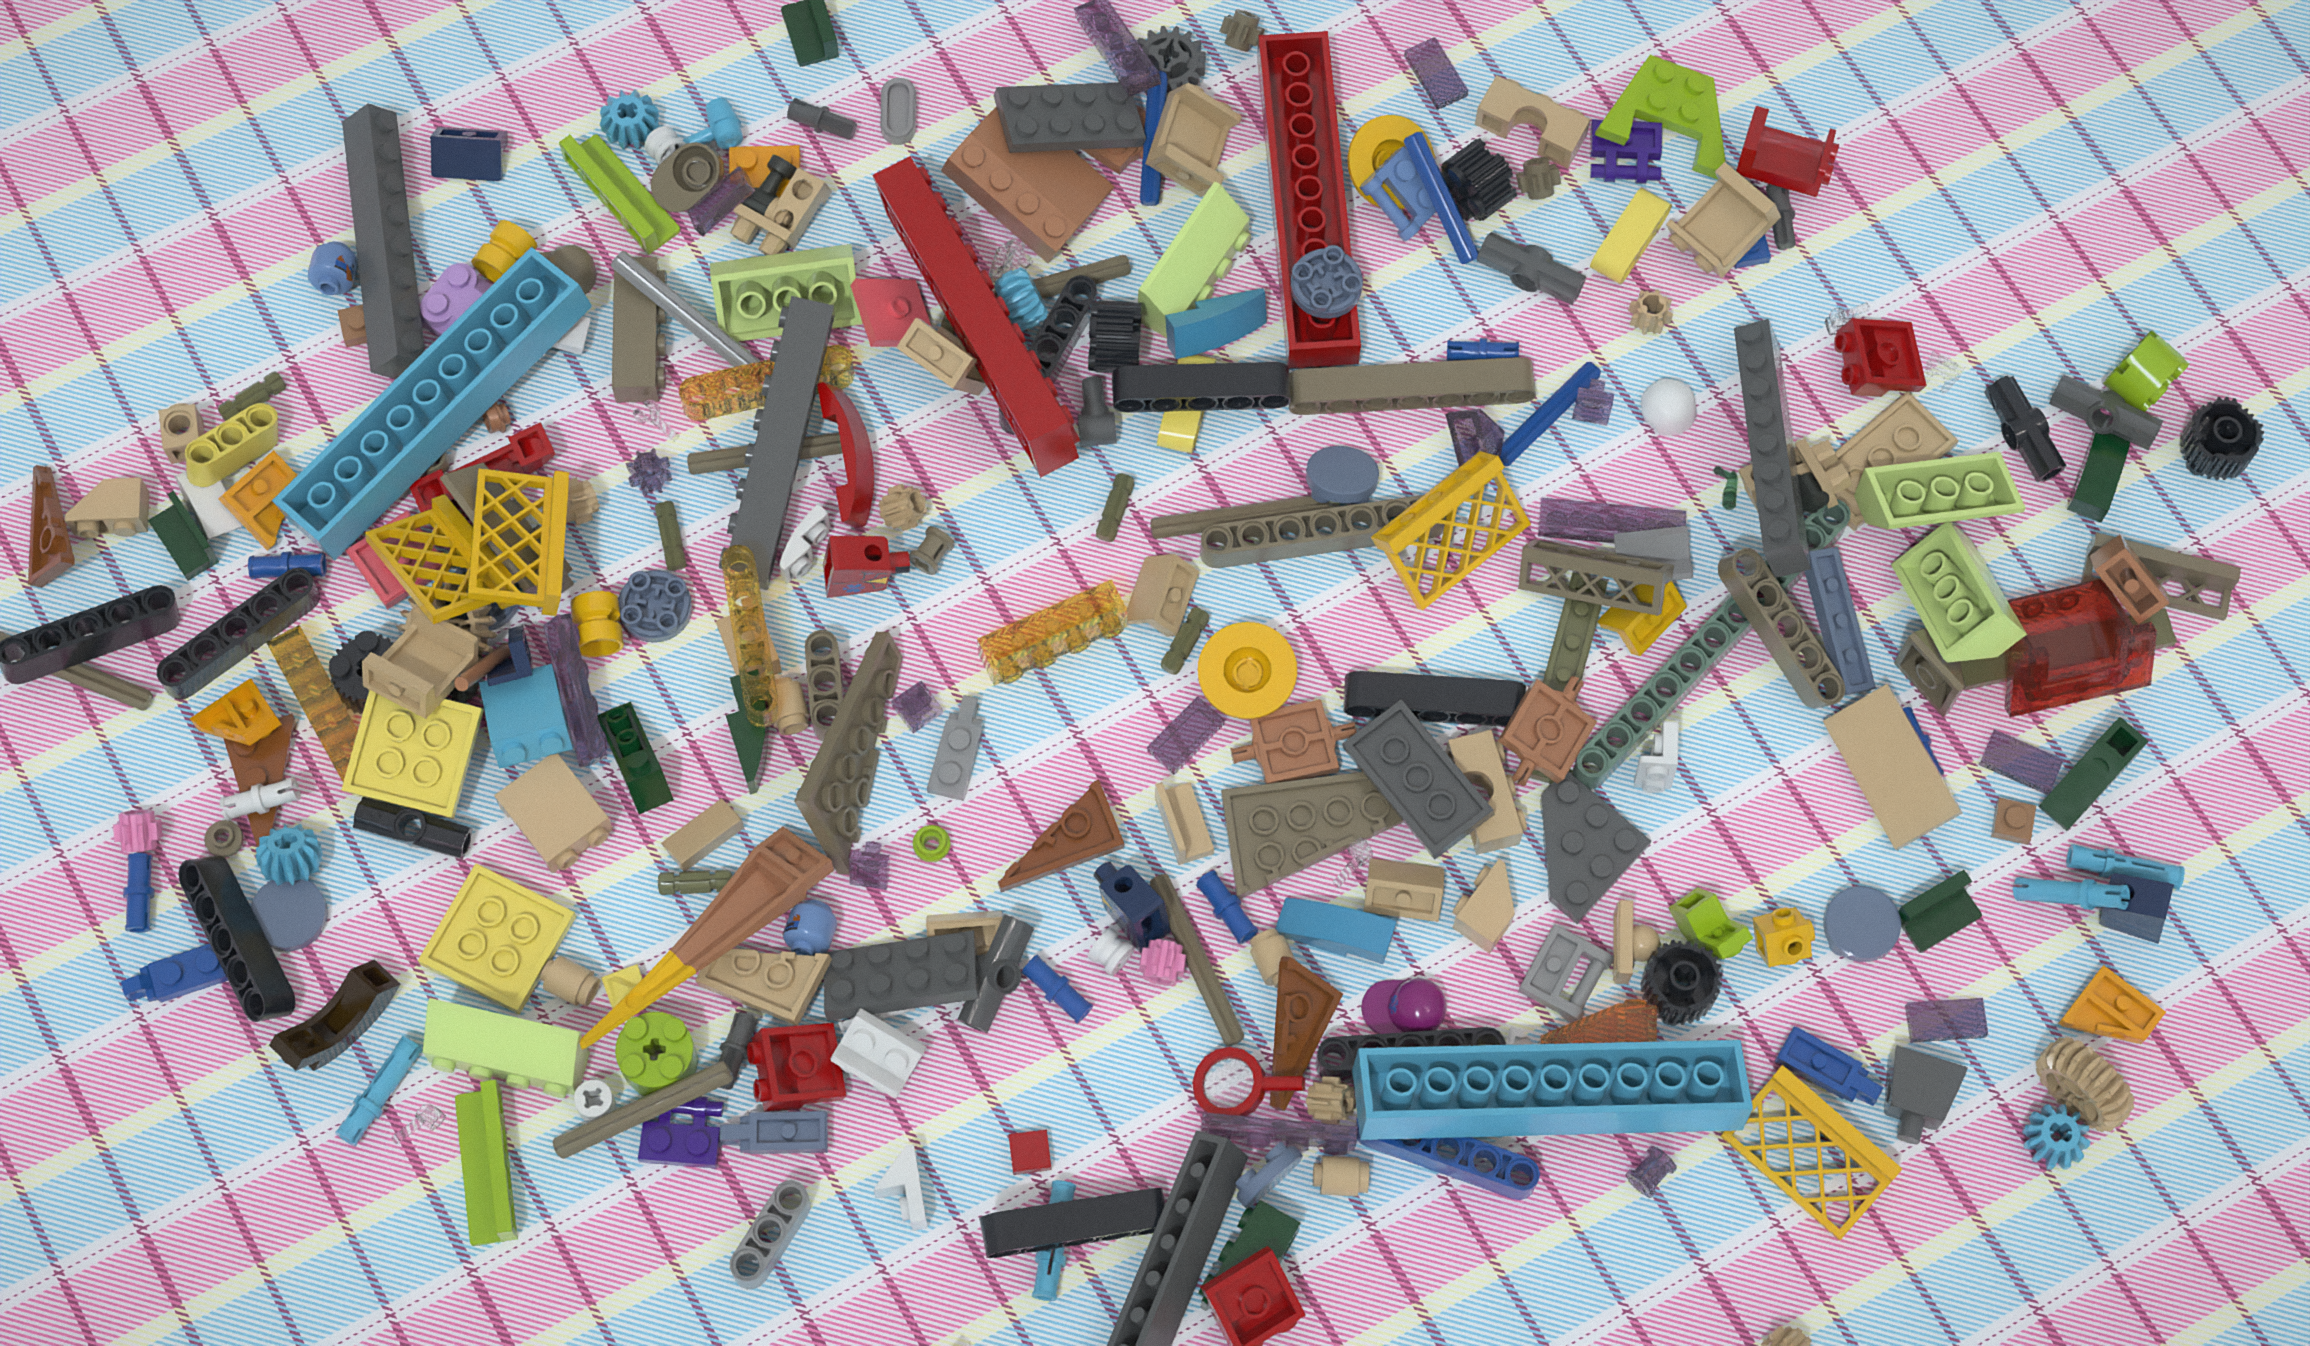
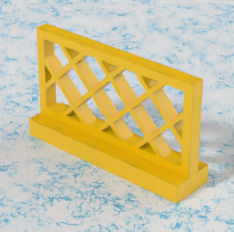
[1371,451,1531,611]
[467,468,569,616]
[365,494,515,625]
[1720,1065,1903,1241]

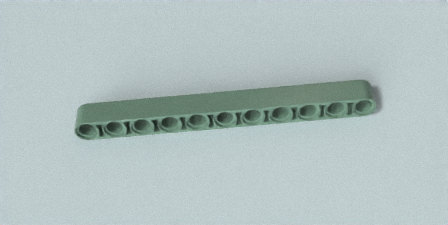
[1572,499,1851,790]

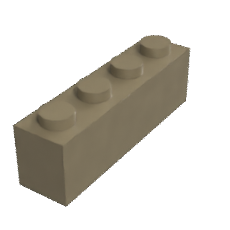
[612,257,667,403]

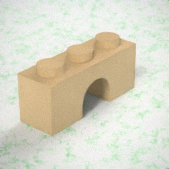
[1475,75,1591,169]
[1445,730,1527,855]

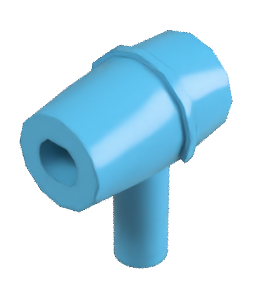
[683,98,743,150]

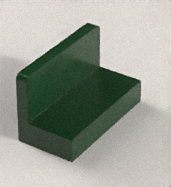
[781,0,839,67]
[148,490,219,581]
[1899,869,1982,953]

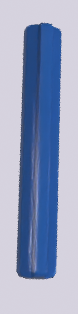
[1140,71,1168,206]
[1404,132,1479,264]
[1495,362,1601,466]

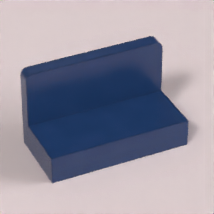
[430,127,508,181]
[487,625,533,686]

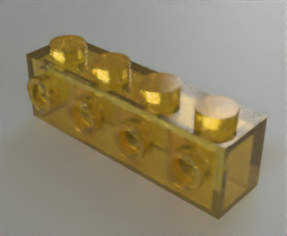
[977,579,1128,686]

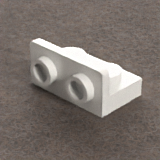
[1634,721,1679,793]
[830,1008,927,1098]

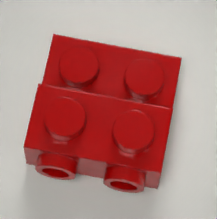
[1834,318,1927,397]
[747,1023,846,1112]
[1200,1246,1306,1346]

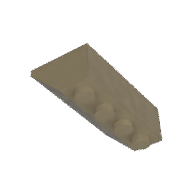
[440,463,574,610]

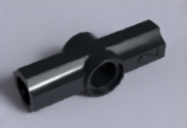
[1984,375,2067,482]
[353,797,473,860]

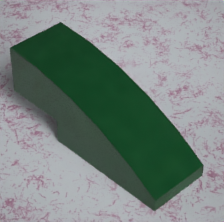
[2067,432,2130,523]
[726,669,769,795]

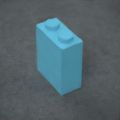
[479,663,573,769]

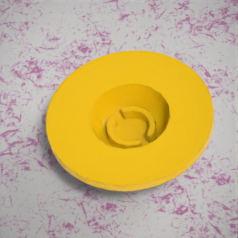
[1347,115,1435,209]
[1197,622,1297,720]

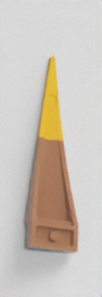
[580,826,834,1050]

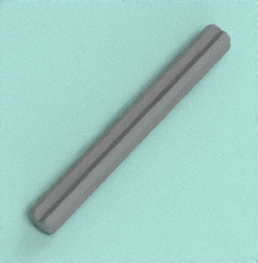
[611,251,760,377]

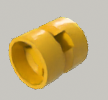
[471,220,538,283]
[570,591,624,657]

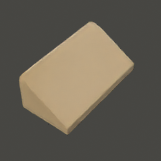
[661,798,744,871]
[926,911,1003,956]

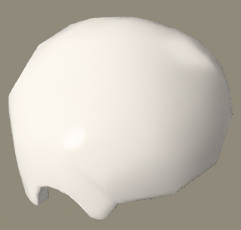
[1641,378,1696,436]

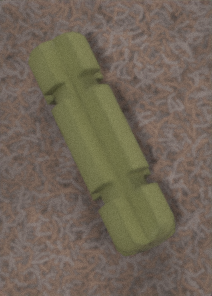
[218,371,286,421]
[1096,473,1134,542]
[655,501,687,571]
[1161,607,1209,675]
[658,869,732,895]

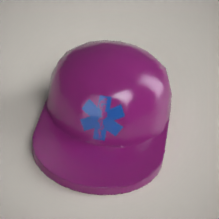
[1361,978,1447,1034]

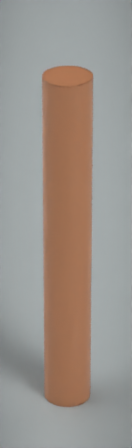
[454,643,511,691]

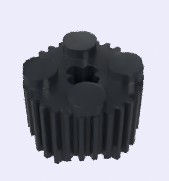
[1441,138,1518,221]
[1088,300,1141,373]
[2180,397,2264,480]
[329,631,394,714]
[1640,940,1722,1026]

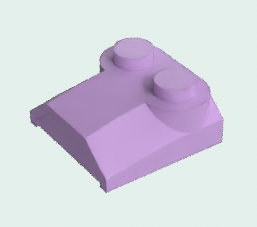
[420,263,492,337]

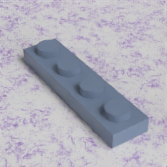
[1804,547,1876,696]

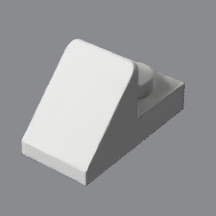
[874,1144,928,1231]

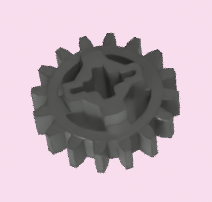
[1131,26,1206,93]

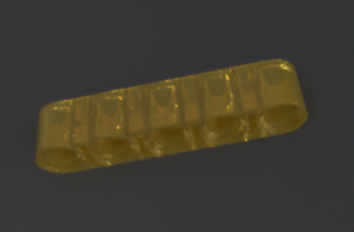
[679,345,855,421]
[721,545,779,727]
[266,625,358,782]

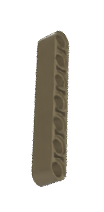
[1289,357,1536,415]
[1200,495,1447,568]

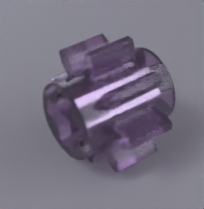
[626,448,672,496]

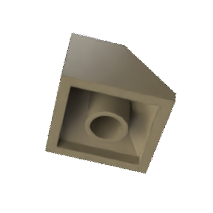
[1894,628,1964,717]

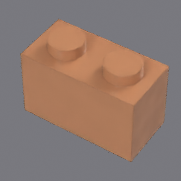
[2090,534,2169,625]

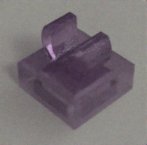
[1572,379,1614,426]
[891,680,943,734]
[849,841,890,890]

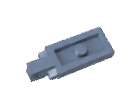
[720,1111,828,1154]

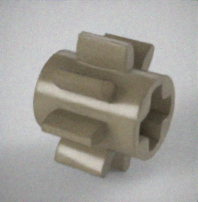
[1219,9,1265,52]
[1516,157,1561,200]

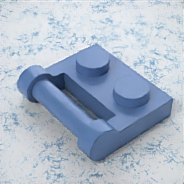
[1359,147,1436,242]

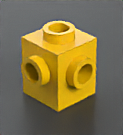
[1752,907,1815,968]

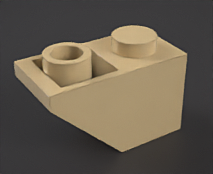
[65,477,150,538]
[1452,859,1515,954]

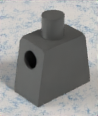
[1884,1045,1968,1144]

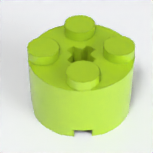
[2102,330,2190,412]
[615,1012,698,1096]

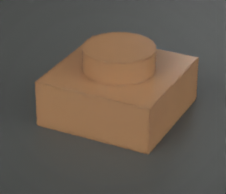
[337,304,367,347]
[1991,798,2036,845]

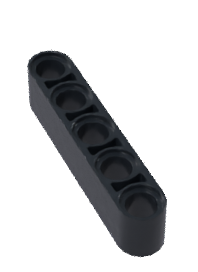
[999,275,1097,435]
[1112,362,1291,413]
[157,568,320,700]
[0,585,180,685]
[1343,671,1526,727]
[178,856,296,1022]
[1315,1027,1506,1081]
[979,1188,1165,1258]

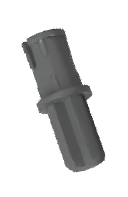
[787,98,857,140]
[1766,184,1796,250]
[719,1012,758,1090]

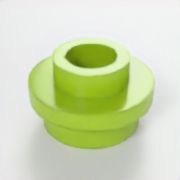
[913,825,951,863]

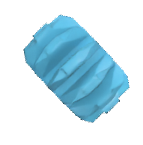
[600,89,659,150]
[995,267,1048,331]
[255,824,323,886]
[2022,1104,2091,1170]

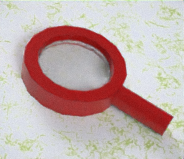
[1192,1047,1305,1122]

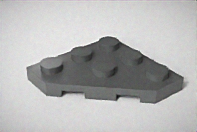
[1540,771,1651,925]

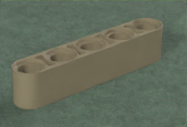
[1718,548,1845,709]

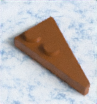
[28,465,75,588]
[223,713,297,847]
[997,780,1125,893]
[1270,956,1343,1111]

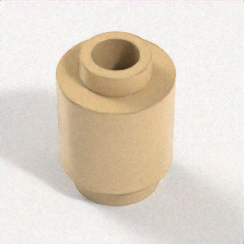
[765,677,810,735]
[1250,929,1296,988]
[540,955,601,1006]
[1313,1155,1369,1196]

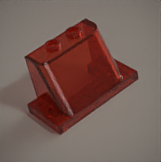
[2004,579,2157,718]

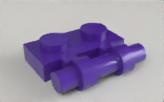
[1590,119,1662,184]
[638,1096,724,1169]

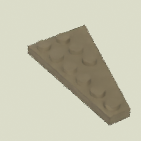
[794,631,903,875]
[1221,772,1404,899]

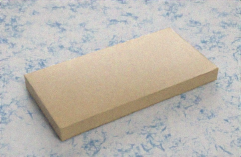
[1823,392,1959,531]
[1822,684,1963,851]

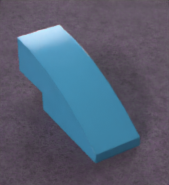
[1165,288,1267,359]
[1275,898,1397,964]

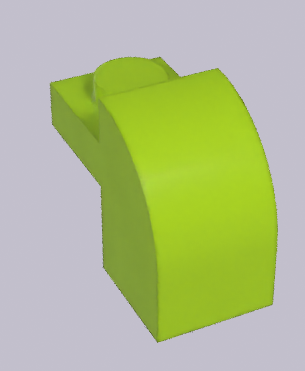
[1668,887,1753,961]

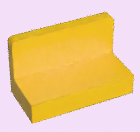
[1597,581,1687,656]

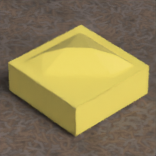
[601,964,643,1009]

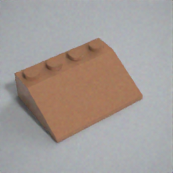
[941,107,1114,263]

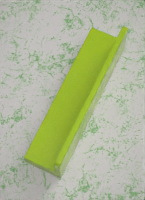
[559,134,681,255]
[455,1079,518,1246]

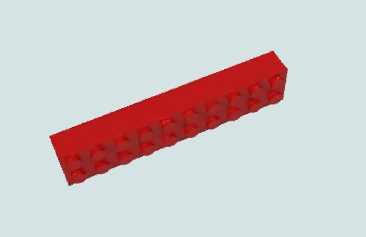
[1257,31,1361,368]
[872,156,1080,478]

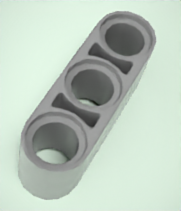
[730,1180,811,1290]

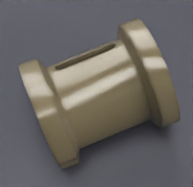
[909,526,955,575]

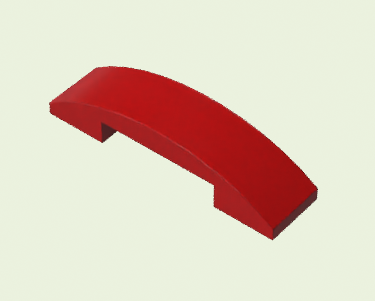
[817,382,874,528]
[409,422,556,513]

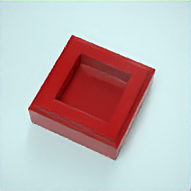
[1008,1129,1052,1175]

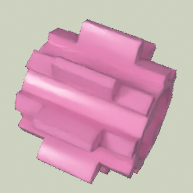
[113,809,163,852]
[1139,939,1187,986]

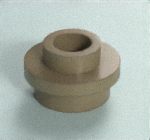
[204,820,243,858]

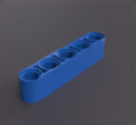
[1354,1116,1540,1200]

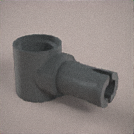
[1078,377,1117,447]

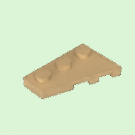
[695,949,832,1026]

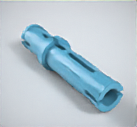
[2066,844,2185,890]
[2013,877,2130,910]
[335,1036,423,1146]
[1032,1180,1076,1301]

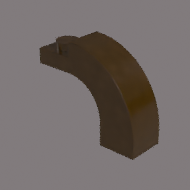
[269,959,401,1071]

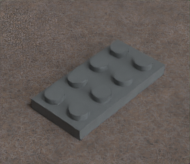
[993,82,1146,153]
[1342,699,1495,860]
[824,930,979,1021]

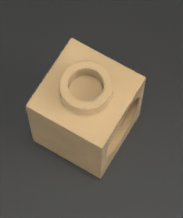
[158,403,205,464]

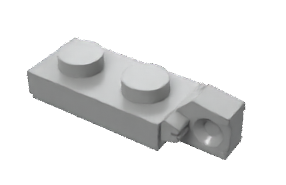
[927,695,983,801]

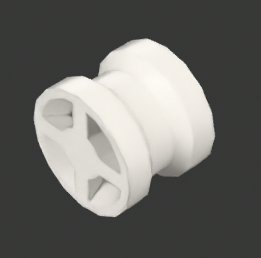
[644,126,686,166]
[1087,928,1135,976]
[574,1080,616,1122]

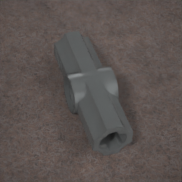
[1477,232,1586,305]
[2049,375,2163,451]
[958,914,1034,1034]

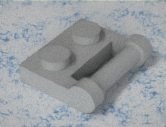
[1518,924,1614,1024]

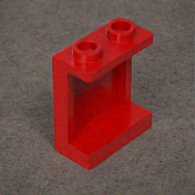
[1736,106,1840,198]

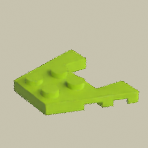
[1595,54,1726,180]

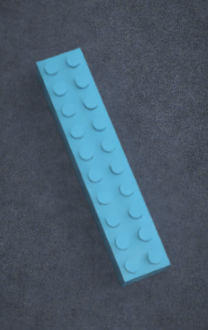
[272,247,592,561]
[1352,1040,1753,1140]

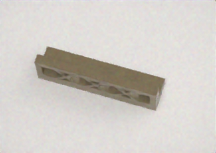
[2080,532,2241,621]
[1518,539,1674,616]

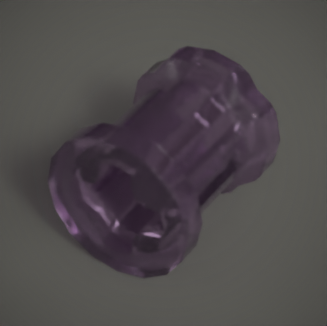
[1625,1146,1677,1198]

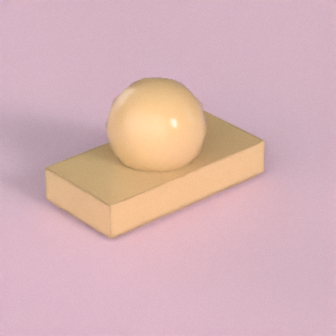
[1613,900,1661,984]

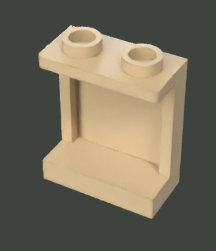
[1145,83,1242,197]
[1666,162,1781,278]
[896,318,986,396]
[362,606,479,719]
[494,753,613,873]

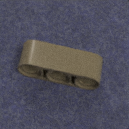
[805,630,844,741]

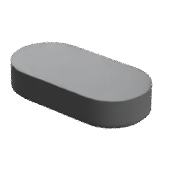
[880,78,916,145]

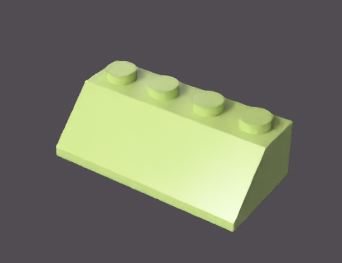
[1138,181,1251,338]
[710,244,863,342]
[1854,452,2026,530]
[1891,522,2027,663]
[423,998,590,1098]

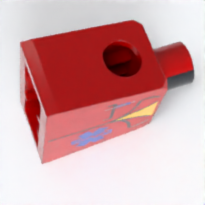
[822,536,910,598]

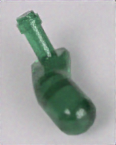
[1713,466,1738,510]

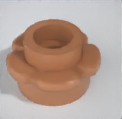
[482,401,511,434]

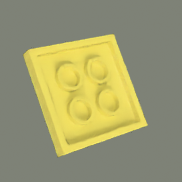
[341,690,484,819]
[417,863,577,1015]

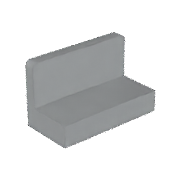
[1614,526,1693,586]

